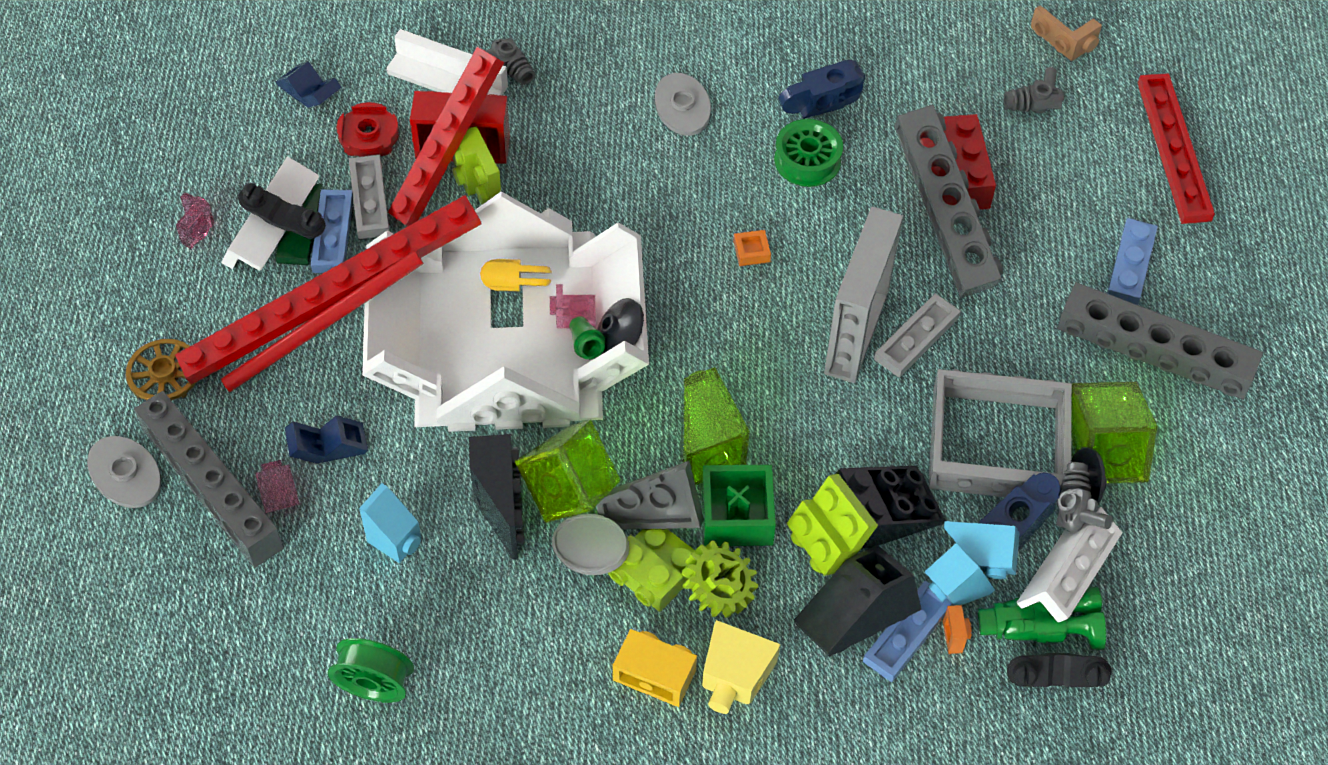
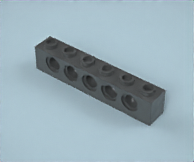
[894,104,1003,298]
[1057,282,1263,400]
[134,391,284,568]

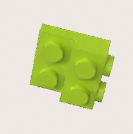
[452,126,501,204]
[786,474,878,576]
[608,529,695,612]

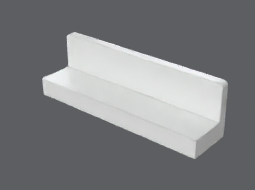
[386,29,508,95]
[221,156,319,271]
[1017,507,1123,622]

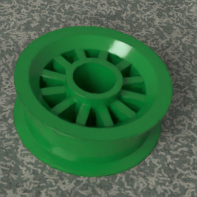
[774,119,843,187]
[327,638,414,703]

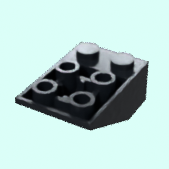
[469,434,524,560]
[835,465,946,548]
[794,545,922,657]

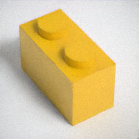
[613,629,697,707]

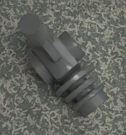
[469,38,535,85]
[1004,67,1065,113]
[1056,462,1113,533]

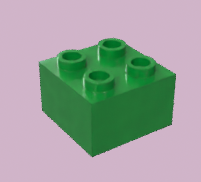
[701,465,776,546]

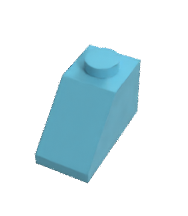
[359,483,421,563]
[944,521,1020,579]
[925,543,995,605]

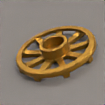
[125,339,200,401]

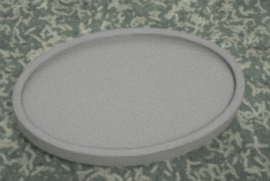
[655,73,711,136]
[87,436,161,508]
[552,514,629,575]

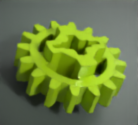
[681,541,758,618]

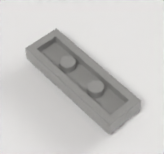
[349,155,390,239]
[874,293,961,378]

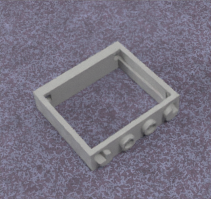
[824,206,904,384]
[928,369,1072,497]

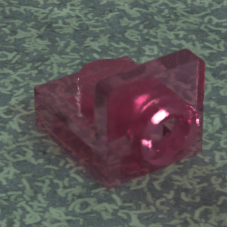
[550,284,596,328]

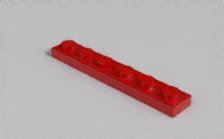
[387,47,504,226]
[1137,73,1215,224]

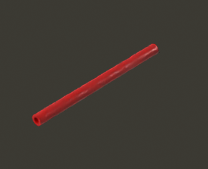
[221,250,424,392]

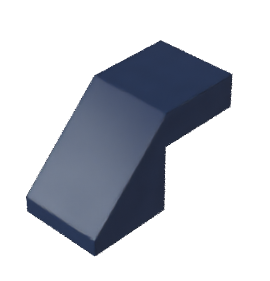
[275,61,342,108]
[285,415,368,464]

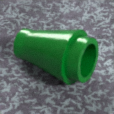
[569,316,605,360]

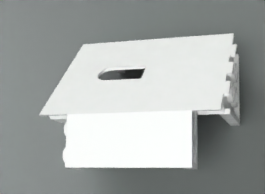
[362,192,649,432]

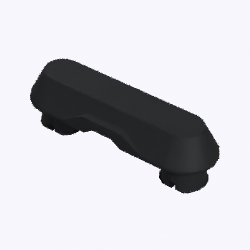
[238,183,326,239]
[1007,653,1112,687]

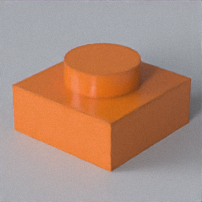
[733,230,771,266]
[943,605,972,654]

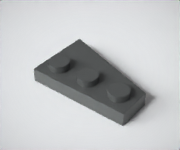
[595,461,704,529]

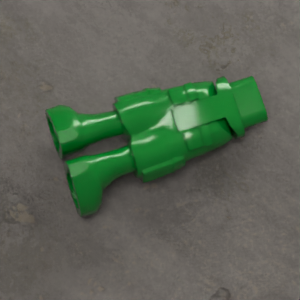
[978,587,1106,651]

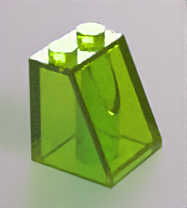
[682,367,750,485]
[1071,381,1158,483]
[515,419,621,523]

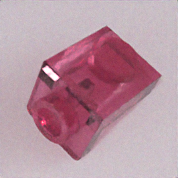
[176,192,214,249]
[255,460,300,513]

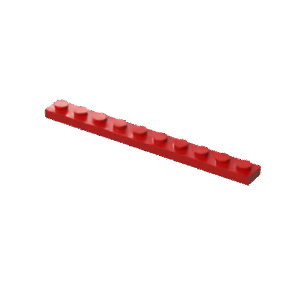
[175,195,482,385]

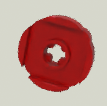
[337,102,399,157]

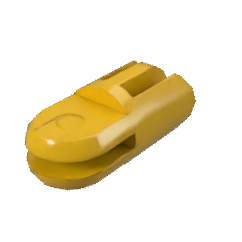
[480,259,552,292]

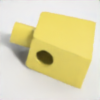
[702,620,780,714]

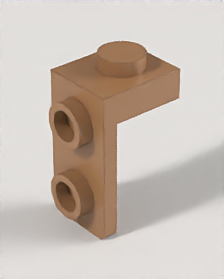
[1031,5,1102,61]

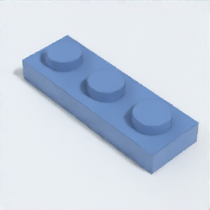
[311,190,353,273]
[1107,218,1158,305]
[863,581,953,682]

